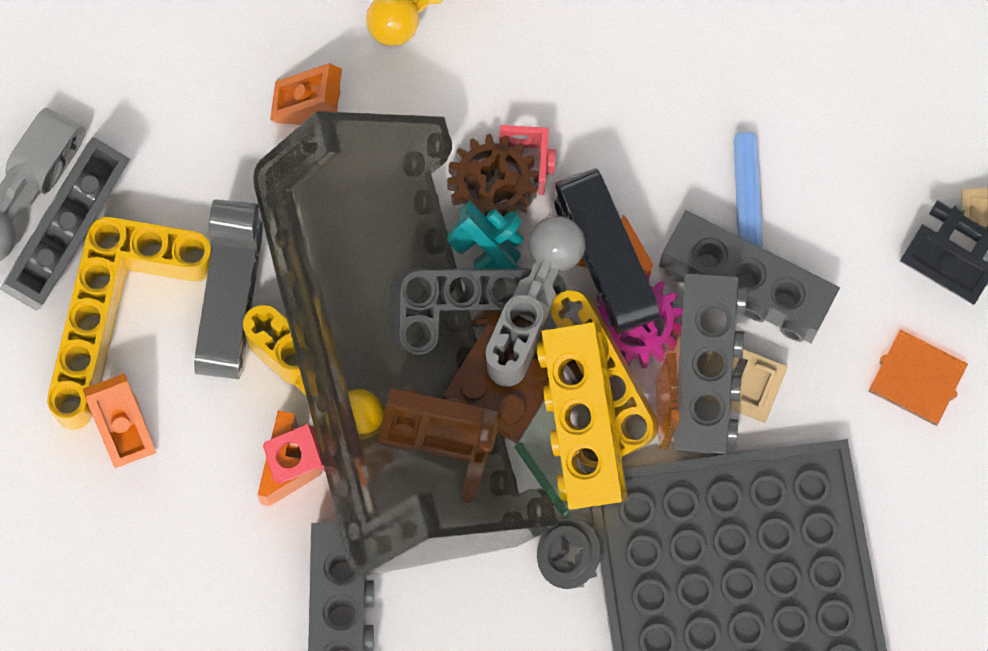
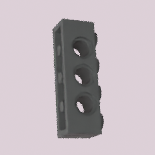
[0,137,130,311]
[659,210,840,344]
[673,274,747,454]
[308,523,375,651]

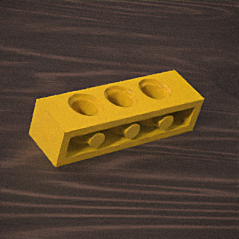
[537,322,628,510]

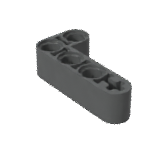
[194,199,263,379]
[389,268,566,355]

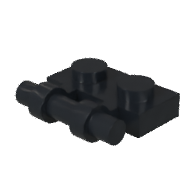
[899,199,988,306]

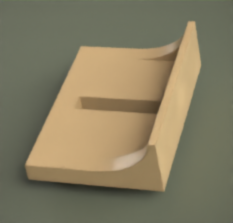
[699,349,788,423]

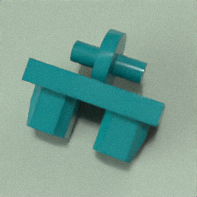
[447,201,524,268]

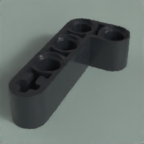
[553,168,660,335]

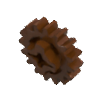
[447,134,539,216]

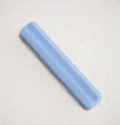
[733,132,763,248]

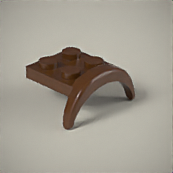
[442,310,584,445]
[378,388,500,503]

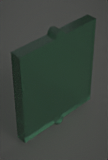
[514,442,572,519]

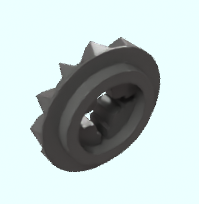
[537,517,604,590]

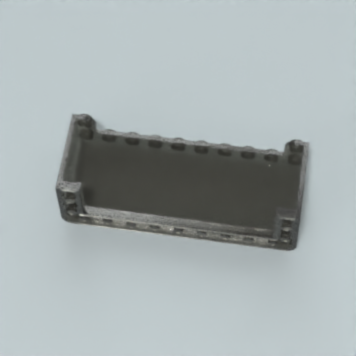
[253,111,558,576]

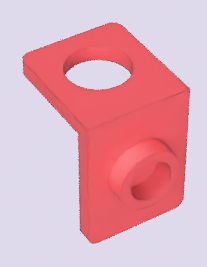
[499,125,556,195]
[263,424,340,484]

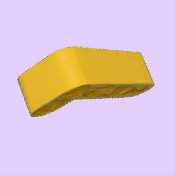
[551,290,659,468]

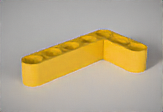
[47,217,211,430]

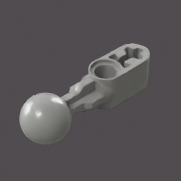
[0,108,85,261]
[486,216,585,386]

